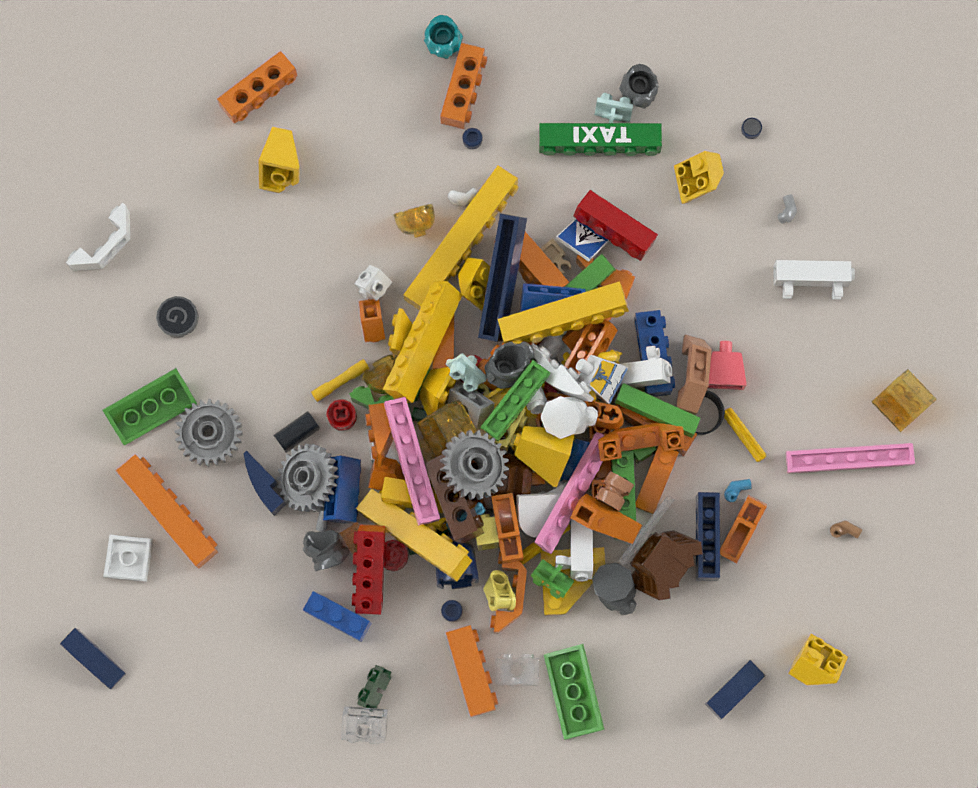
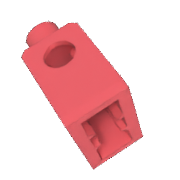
[708,341,746,390]

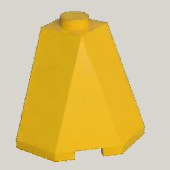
[258,126,300,193]
[513,426,575,488]

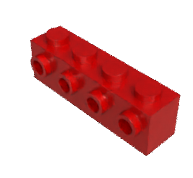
[573,190,658,261]
[352,524,386,615]

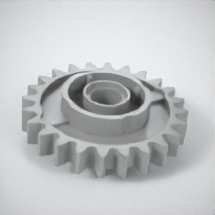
[174,399,243,467]
[440,430,509,500]
[277,443,339,512]

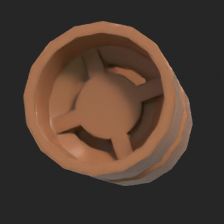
[595,472,634,512]

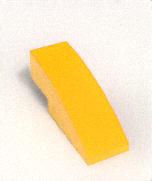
[381,477,443,513]

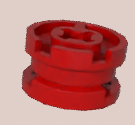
[326,399,357,431]
[384,540,408,572]

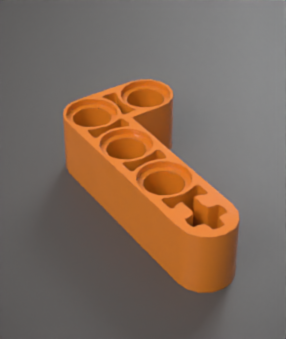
[536,392,624,430]

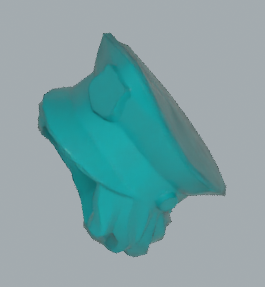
[424,15,463,59]

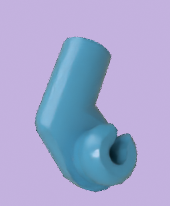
[724,479,752,502]

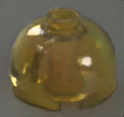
[393,203,435,238]
[362,354,398,394]

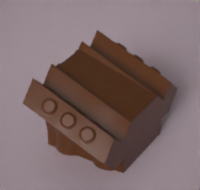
[458,454,533,510]
[630,530,703,600]

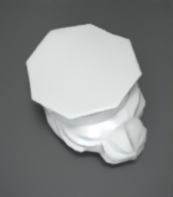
[541,396,598,439]

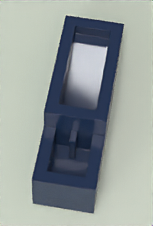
[244,451,286,516]
[60,628,126,689]
[705,660,766,720]

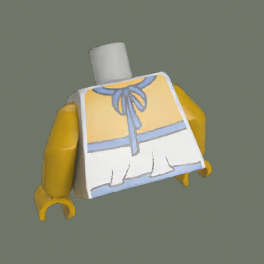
[576,349,628,404]

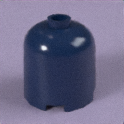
[436,537,479,589]

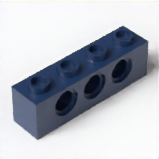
[696,492,720,581]

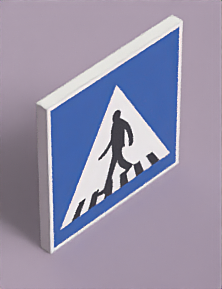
[555,218,609,262]

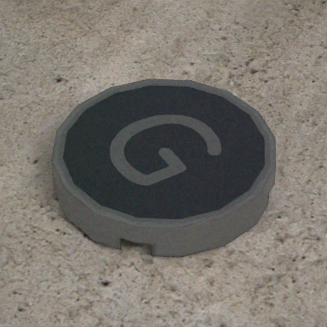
[156,296,199,338]

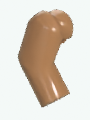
[830,520,862,539]

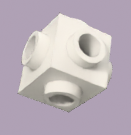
[354,265,392,301]

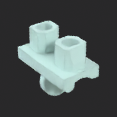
[594,93,633,123]
[446,353,487,392]

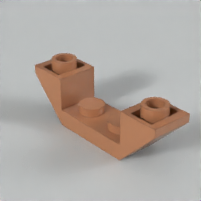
[677,334,712,415]

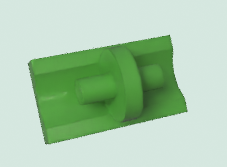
[531,559,575,599]

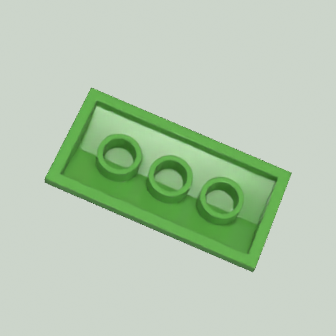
[102,368,197,445]
[544,644,605,740]

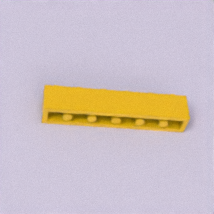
[383,281,462,403]
[498,281,629,344]
[356,489,472,582]

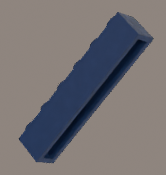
[478,214,527,342]

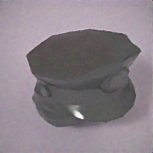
[619,64,659,109]
[484,342,534,389]
[303,530,350,571]
[592,562,637,615]

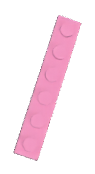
[384,397,440,526]
[535,432,604,554]
[785,443,915,474]

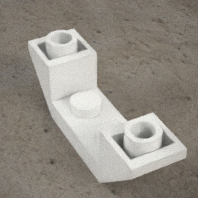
[66,203,130,271]

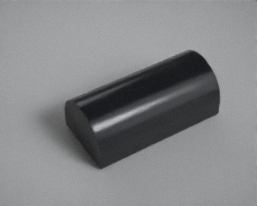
[273,411,320,453]

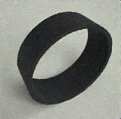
[695,390,725,435]

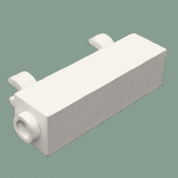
[773,260,855,300]
[617,346,672,390]
[555,519,593,581]

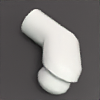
[448,188,478,206]

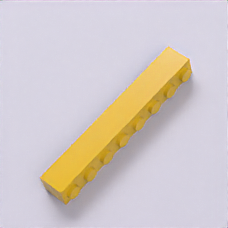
[403,165,519,310]

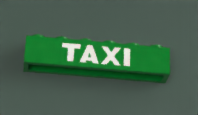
[539,123,662,156]

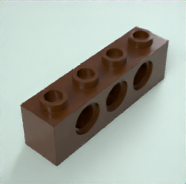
[424,455,484,544]

